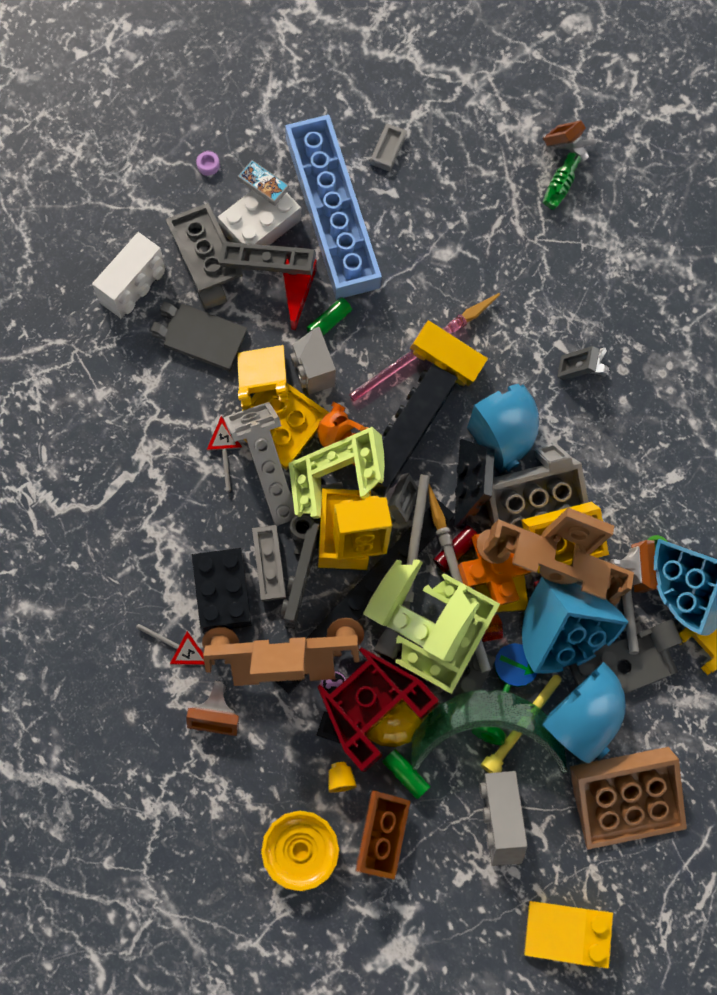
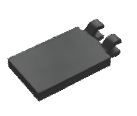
[150,302,247,372]

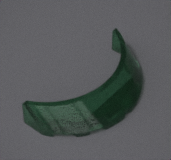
[411,689,567,774]

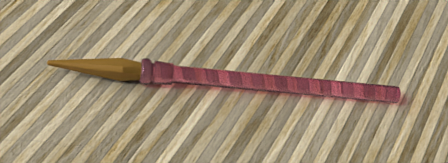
[349,293,500,402]

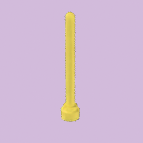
[480,675,561,773]

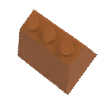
[355,790,411,880]

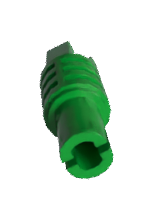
[543,152,581,210]

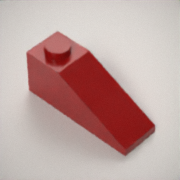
[283,259,317,331]

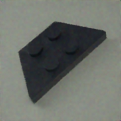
[454,439,495,529]

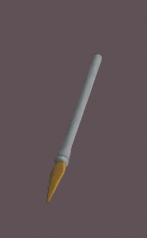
[428,484,491,673]

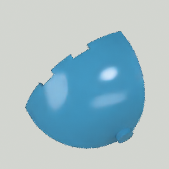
[467,384,539,473]
[654,539,717,636]
[522,577,628,674]
[543,662,626,763]

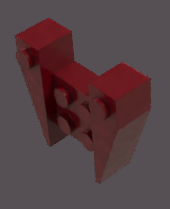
[318,647,440,773]

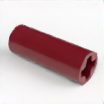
[433,526,478,572]

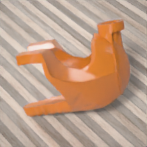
[317,401,382,466]

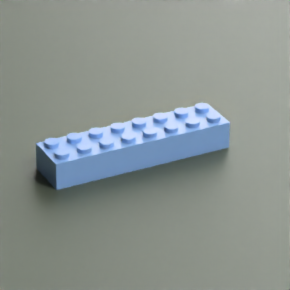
[285,115,382,300]

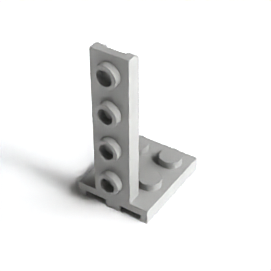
[223,402,296,526]

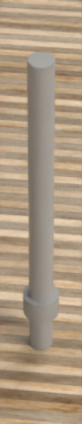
[402,474,430,609]

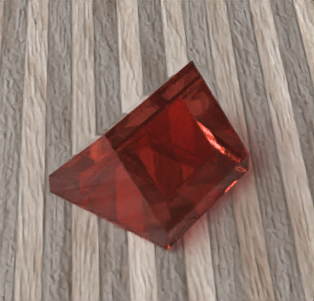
[482,614,503,642]

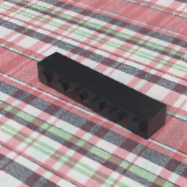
[372,364,458,497]

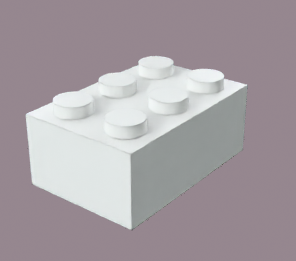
[218,190,301,245]
[92,232,166,319]

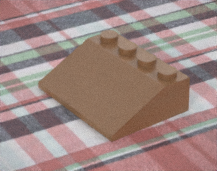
[570,747,687,850]

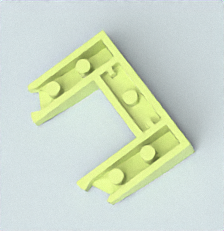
[289,427,385,519]
[363,560,480,662]
[396,573,500,694]

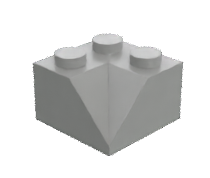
[290,327,336,395]

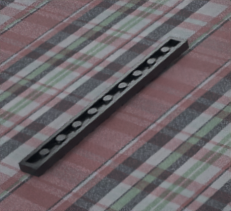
[274,499,455,695]

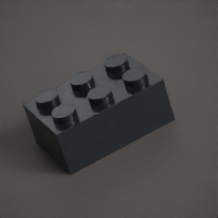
[191,548,252,633]

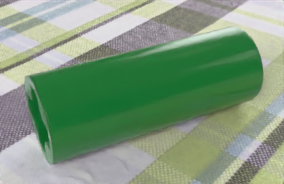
[306,297,352,336]
[382,749,431,800]

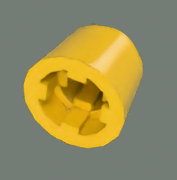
[328,762,357,793]

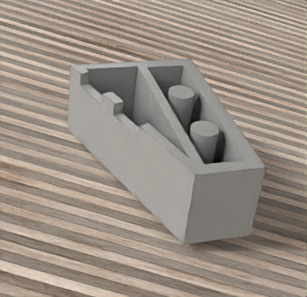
[479,771,527,866]

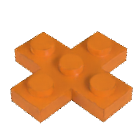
[458,534,532,606]

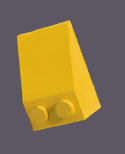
[318,488,371,570]
[524,901,613,969]

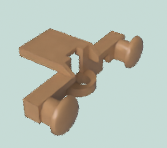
[477,508,634,606]
[202,618,365,686]

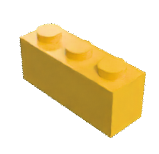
[409,320,488,386]

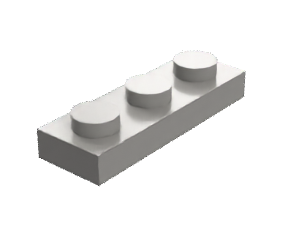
[252,525,286,602]

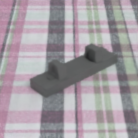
[219,242,316,275]

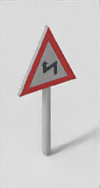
[206,416,242,492]
[136,624,205,665]

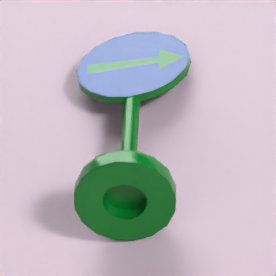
[471,643,538,745]

